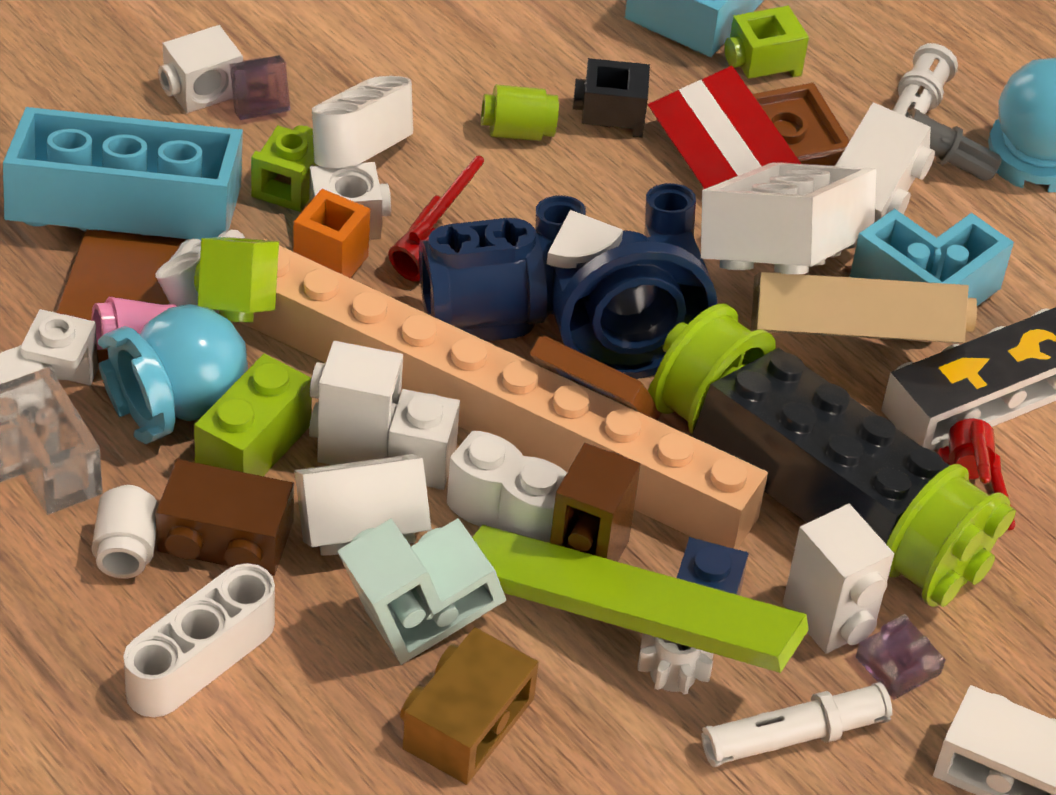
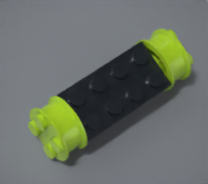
[648,303,1016,607]

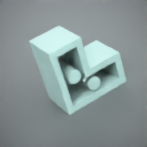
[337,518,507,665]

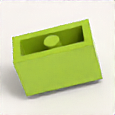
[194,353,312,476]

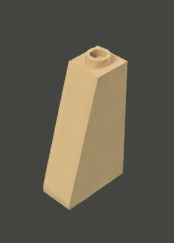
[751,272,977,343]

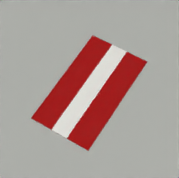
[647,66,801,189]

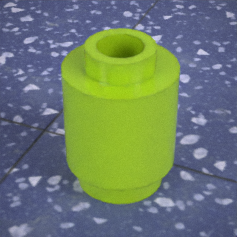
[481,84,559,141]

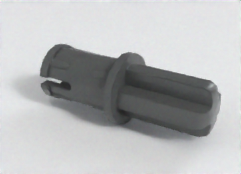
[907,108,1002,180]

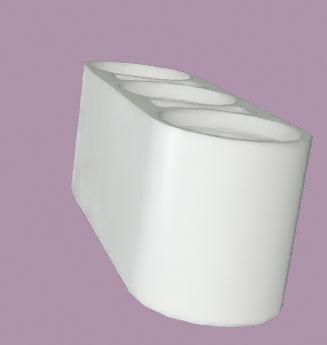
[312,76,413,168]
[123,563,275,717]

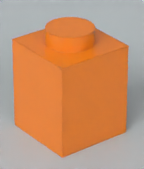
[293,189,370,278]

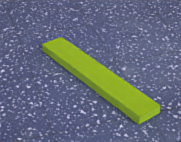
[472,524,809,673]

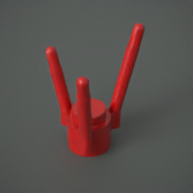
[388,155,484,282]
[937,418,1015,530]

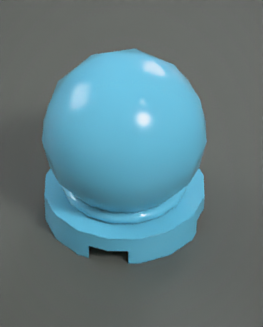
[988,58,1056,192]
[98,304,248,444]

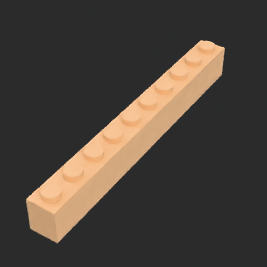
[240,239,768,549]

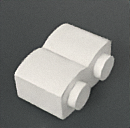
[447,431,567,543]

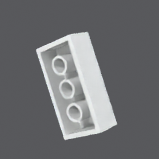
[701,162,876,274]

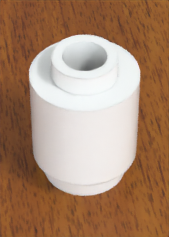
[92,485,159,578]

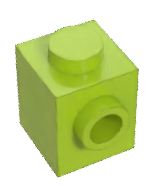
[194,237,279,322]

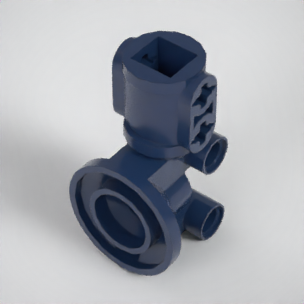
[419,183,717,379]

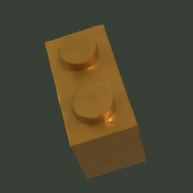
[400,627,539,785]

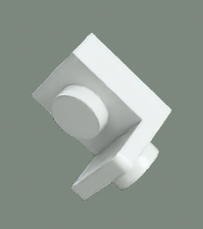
[21,309,98,385]

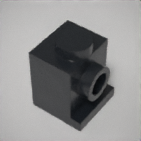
[573,58,650,138]

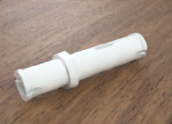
[701,682,893,767]

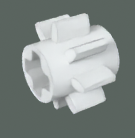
[637,633,713,694]

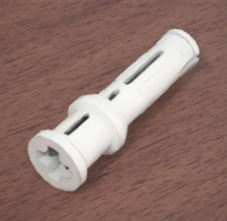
[893,43,958,118]

